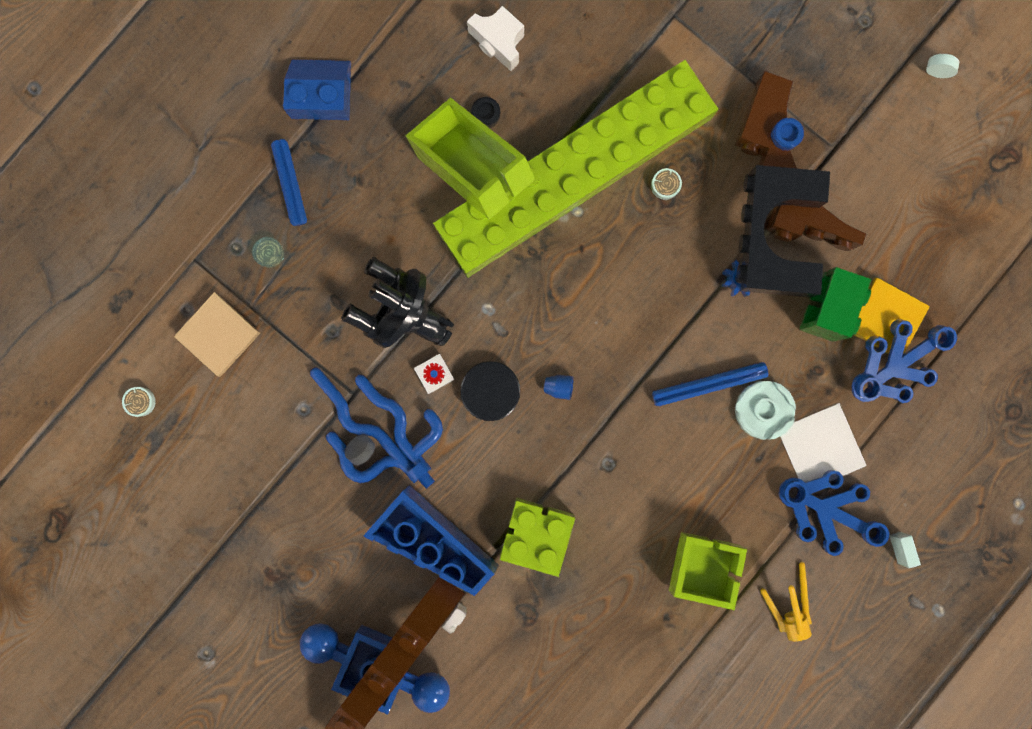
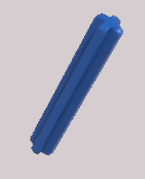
[652,362,769,406]

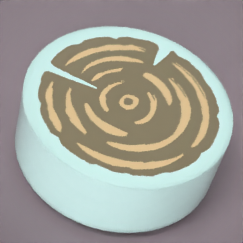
[651,168,682,200]
[122,387,155,417]

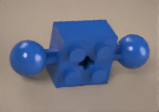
[300,623,450,715]

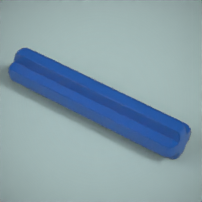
[271,139,307,226]

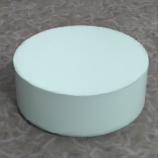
[926,54,960,78]

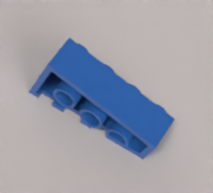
[363,485,499,596]

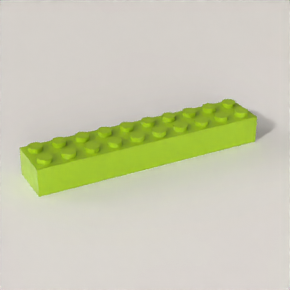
[433,60,718,278]

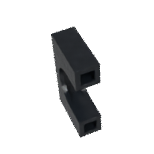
[736,165,830,298]

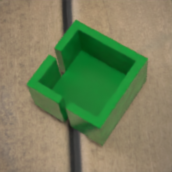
[799,267,871,342]

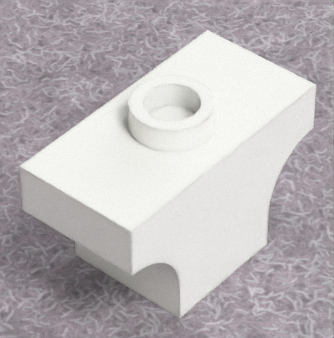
[467,6,524,71]

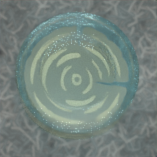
[252,237,284,268]

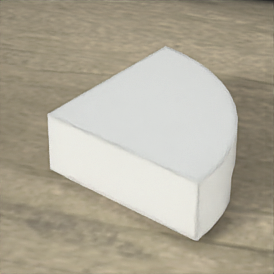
[442,602,467,634]

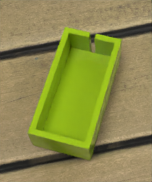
[406,97,535,220]

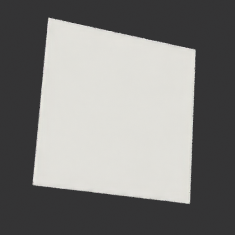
[780,403,867,482]

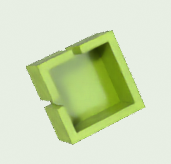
[500,498,575,577]
[669,532,747,610]

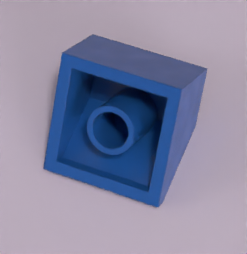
[283,60,351,120]

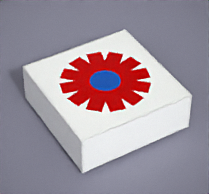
[414,354,455,394]

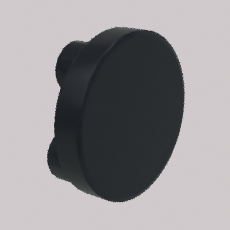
[461,361,520,421]

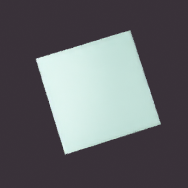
[889,532,921,568]

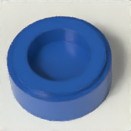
[771,118,804,150]

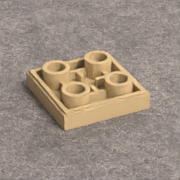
[174,292,260,377]

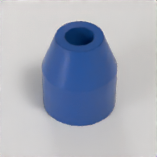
[544,375,574,400]

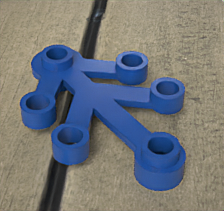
[851,319,957,403]
[779,470,889,556]

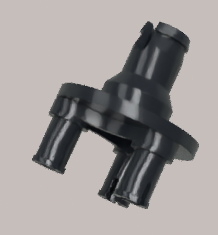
[341,256,454,348]

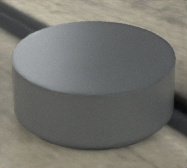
[345,434,375,465]

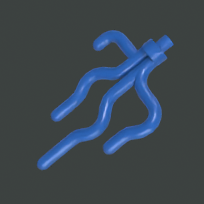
[310,367,443,489]

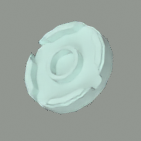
[735,381,796,440]

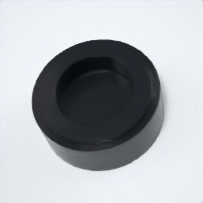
[471,97,501,128]

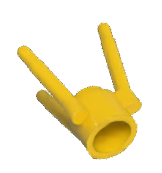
[760,562,812,642]

